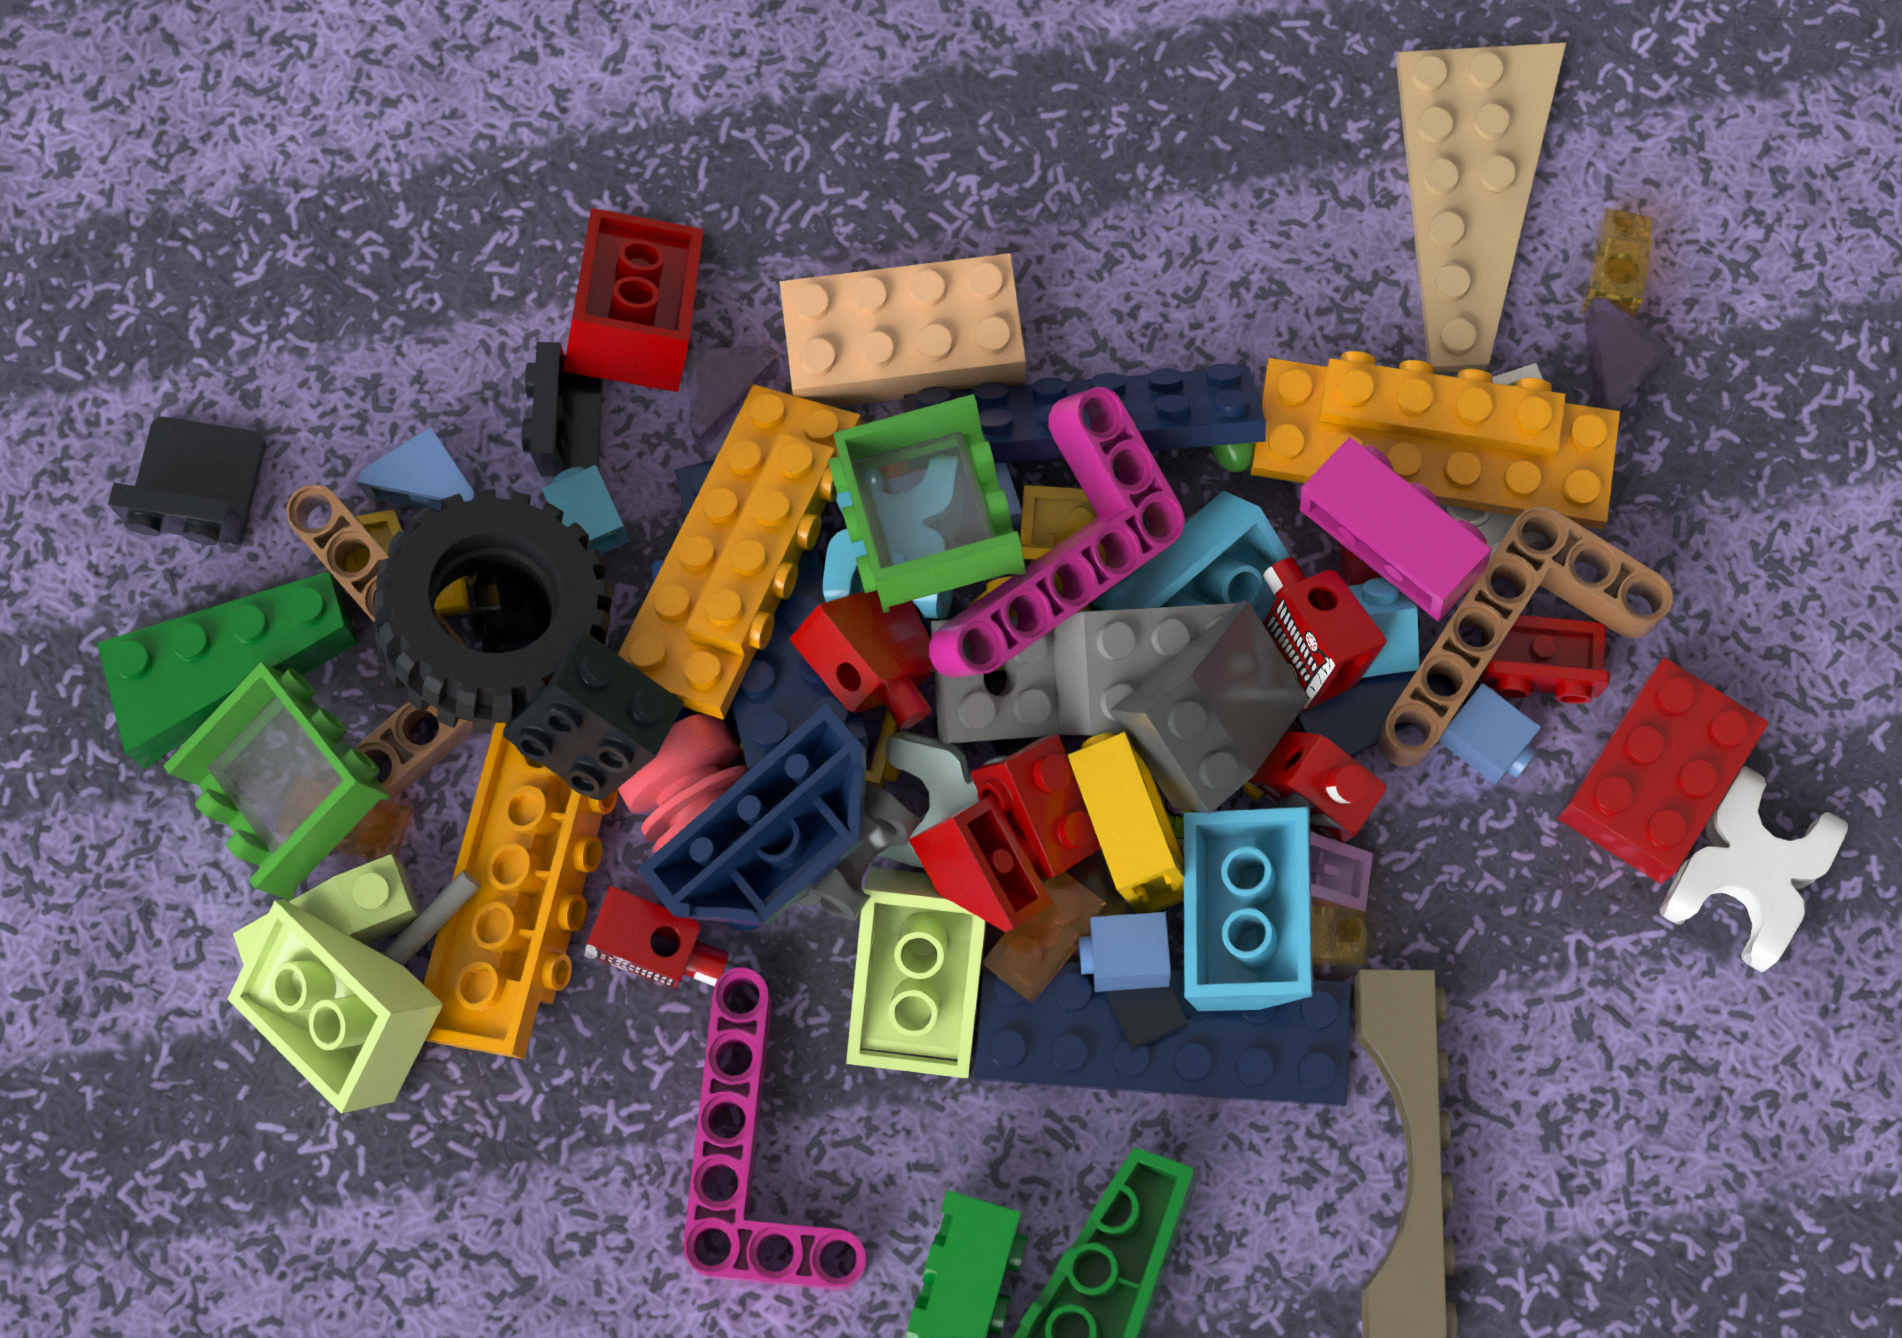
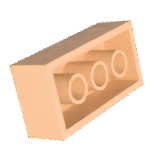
[780,253,1026,407]

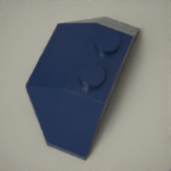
[637,703,866,927]

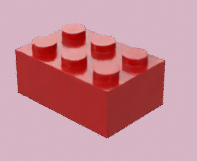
[1557,657,1769,885]

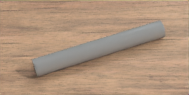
[382,870,481,966]

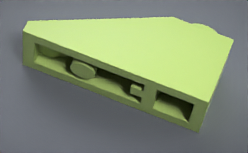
[233,854,422,964]

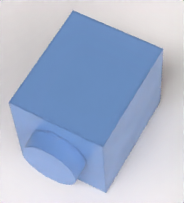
[1438,683,1541,785]
[1079,912,1171,992]

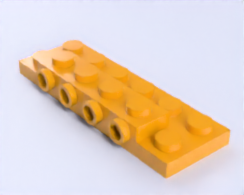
[1250,351,1620,529]
[618,384,862,720]
[423,723,618,1059]

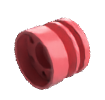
[617,713,748,854]

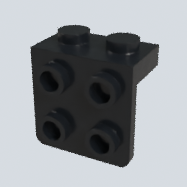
[108,416,266,545]
[503,631,684,800]

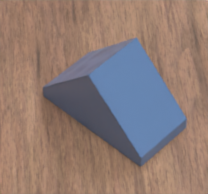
[357,427,476,512]

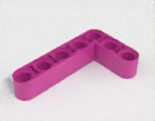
[929,387,1184,678]
[683,967,869,1291]

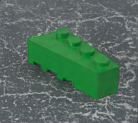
[97,571,358,769]
[1012,1147,1199,1338]
[905,1190,1029,1338]

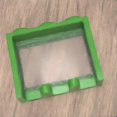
[828,394,1026,613]
[163,662,390,901]

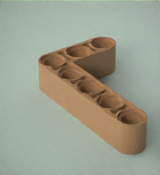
[286,484,473,800]
[1378,506,1673,767]

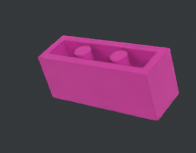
[1300,436,1491,622]

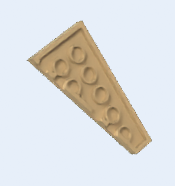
[1396,43,1566,373]

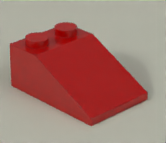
[563,208,703,392]

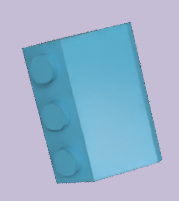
[1092,490,1291,622]
[1184,807,1313,1011]

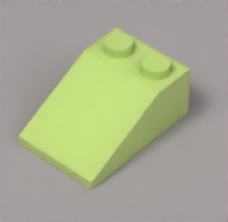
[846,867,987,1078]
[228,899,443,1113]

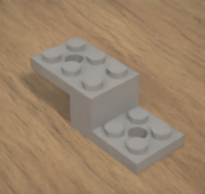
[931,603,1239,743]

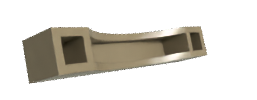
[1353,970,1457,1338]

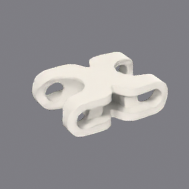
[1660,766,1848,973]

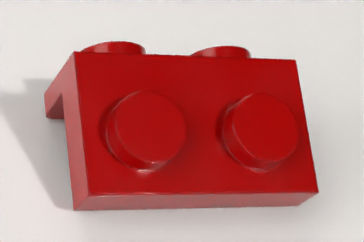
[1479,615,1610,704]
[971,734,1101,879]

